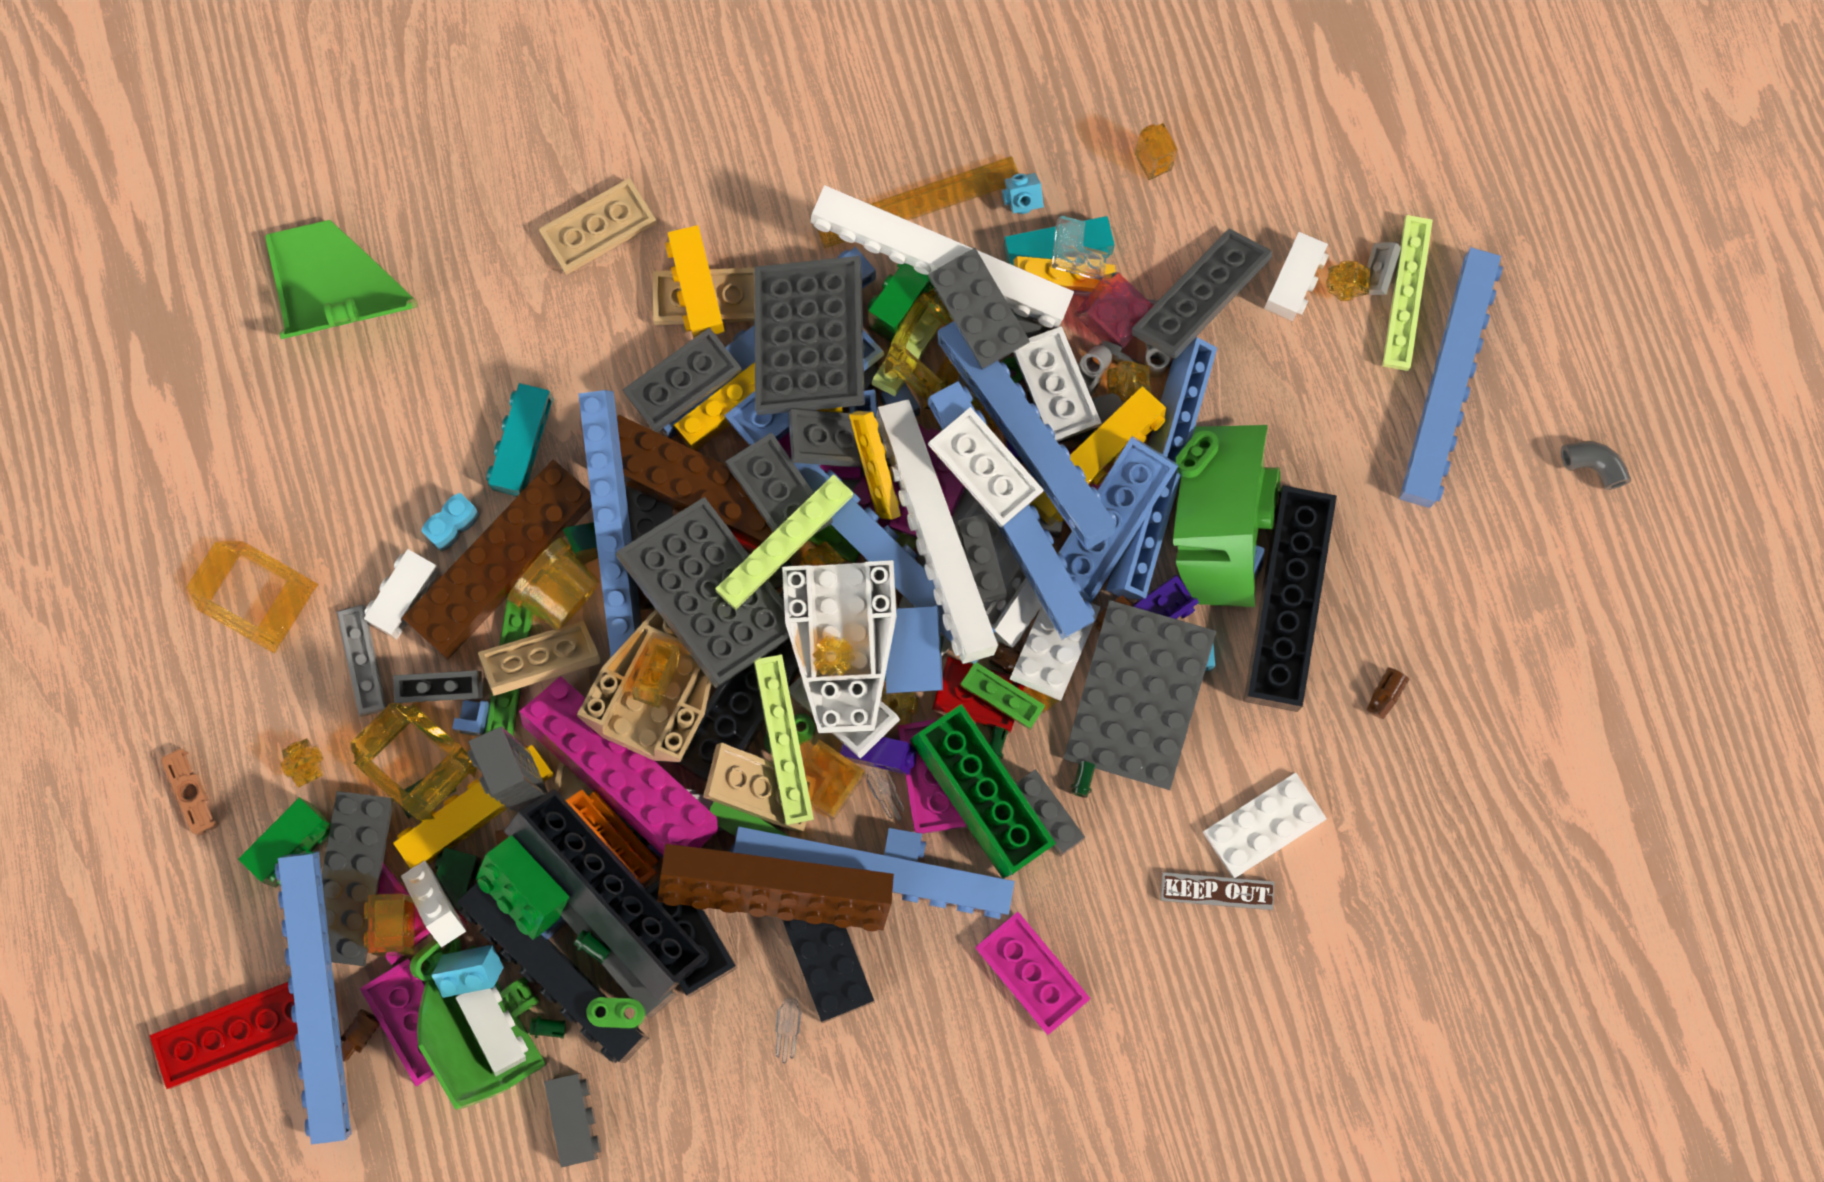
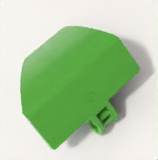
[265,220,418,339]
[417,945,546,1110]

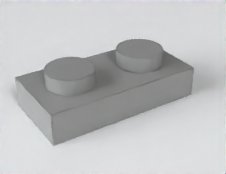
[1359,242,1401,295]

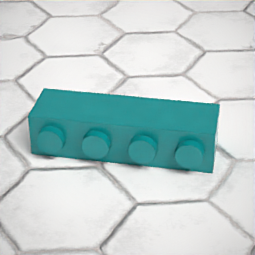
[1003,216,1115,266]
[486,383,554,496]

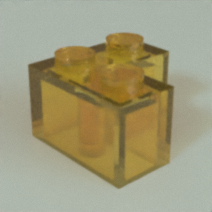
[803,740,865,820]

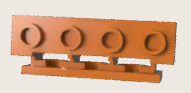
[565,790,658,886]

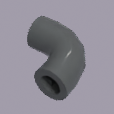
[1561,441,1631,490]

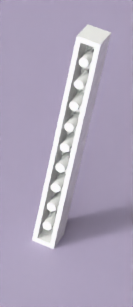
[810,185,1074,328]
[876,399,998,664]

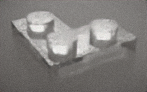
[1052,215,1107,280]

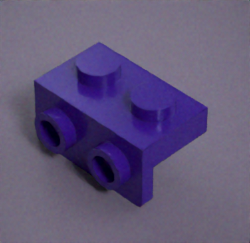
[1132,575,1199,619]

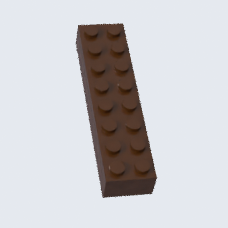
[617,415,793,563]
[402,459,592,660]
[657,844,894,931]

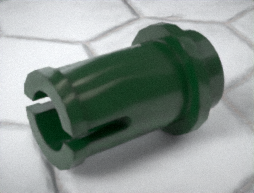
[988,726,1009,760]
[1070,761,1096,798]
[574,930,611,963]
[529,1016,566,1039]

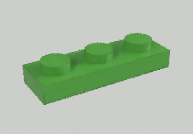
[960,662,1045,730]

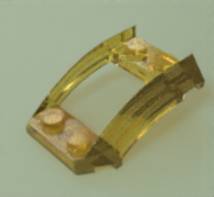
[884,288,959,409]
[186,541,318,654]
[350,703,477,820]

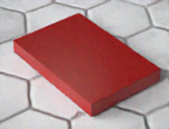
[932,657,1025,733]

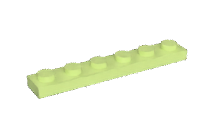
[1382,215,1433,371]
[715,474,853,610]
[754,655,814,825]

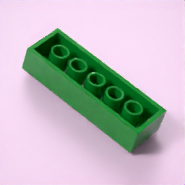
[909,704,1056,879]

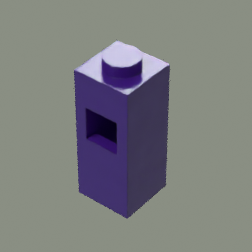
[840,737,917,775]

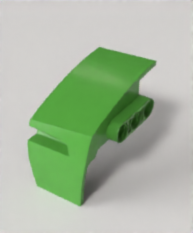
[1173,425,1281,607]

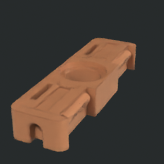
[161,749,218,835]

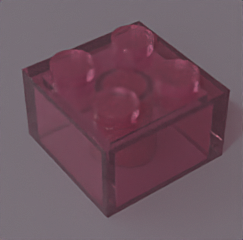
[1074,272,1153,348]

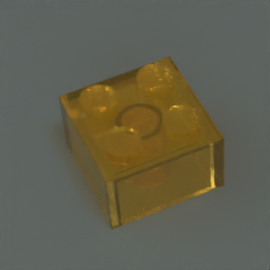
[364,894,415,956]

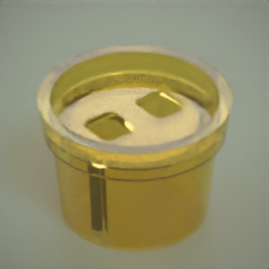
[507,537,600,631]

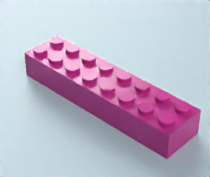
[519,676,718,856]

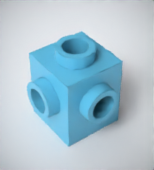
[1002,173,1044,214]

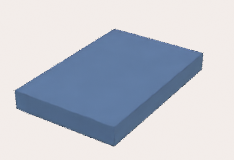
[886,606,943,693]

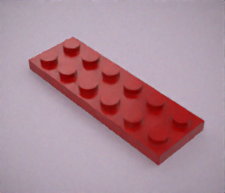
[149,982,298,1089]

